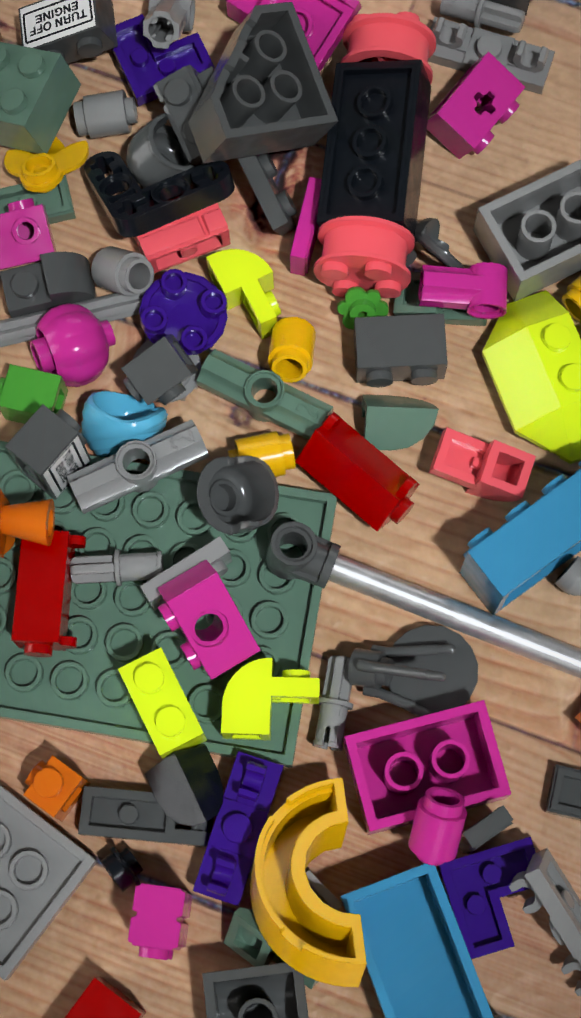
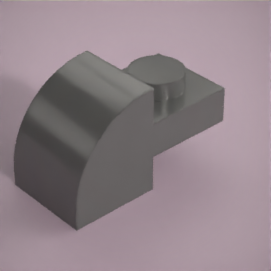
[0,252,98,318]

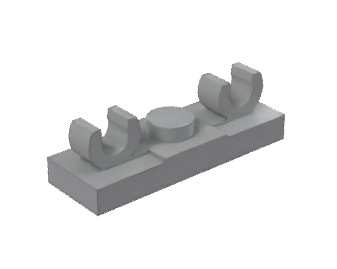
[428,17,555,94]
[509,848,581,996]

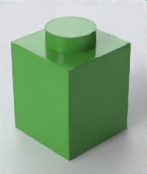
[0,364,68,424]

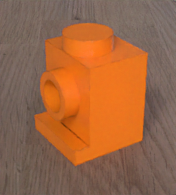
[23,755,91,822]

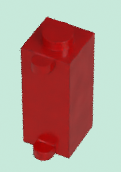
[295,412,420,532]
[11,530,86,657]

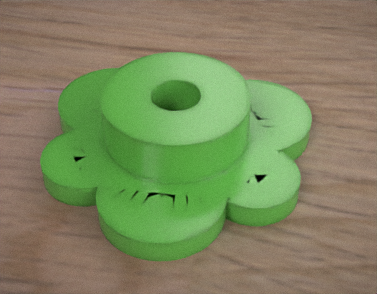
[337,287,389,330]

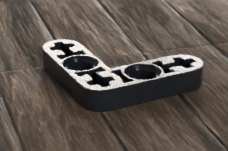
[84,151,235,237]

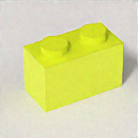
[118,647,207,759]

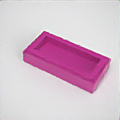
[290,177,322,276]

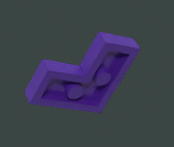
[111,14,215,107]
[438,837,536,959]

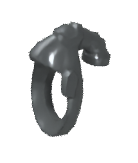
[406,218,464,268]

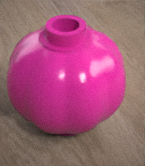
[30,303,116,387]

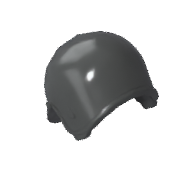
[126,113,195,188]
[196,456,279,536]

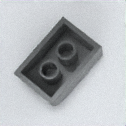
[202,963,309,1018]

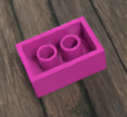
[344,700,511,835]

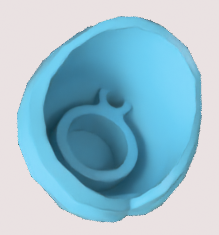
[81,391,168,457]

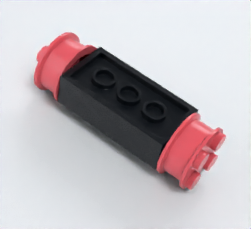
[313,12,436,298]

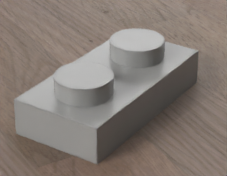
[140,536,232,611]

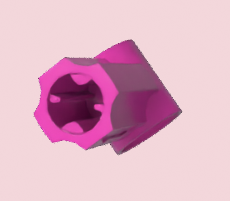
[418,262,508,319]

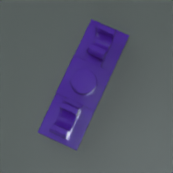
[193,751,284,906]

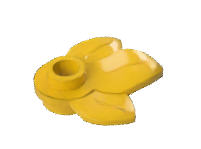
[4,137,89,193]

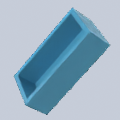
[459,461,581,615]
[340,864,494,1018]

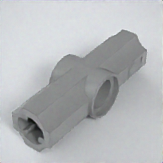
[66,419,209,514]

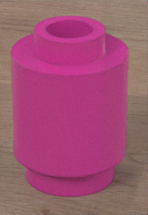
[408,787,467,866]

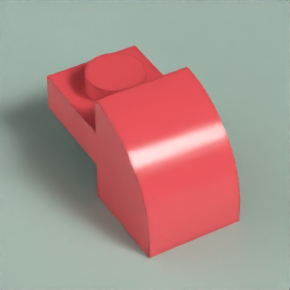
[428,427,536,502]

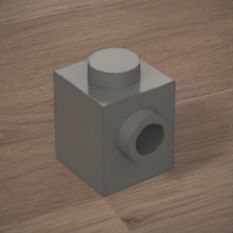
[121,334,199,406]

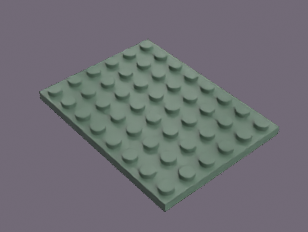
[0,441,337,768]

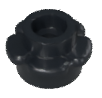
[100,847,143,892]

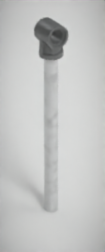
[265,521,581,679]

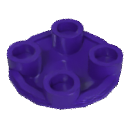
[139,269,228,355]

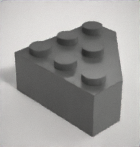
[188,2,338,163]

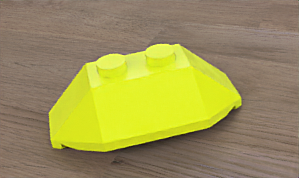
[482,290,581,464]

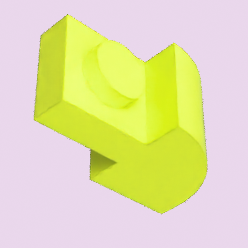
[206,249,281,340]

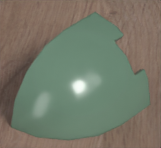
[362,395,439,451]

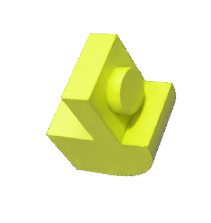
[221,658,320,740]

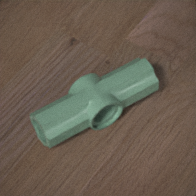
[197,349,333,440]

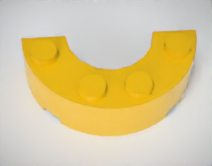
[250,778,367,987]

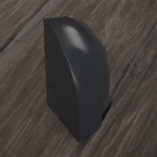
[145,745,223,826]

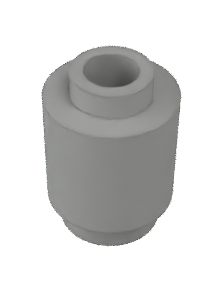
[73,90,138,139]
[91,246,154,297]

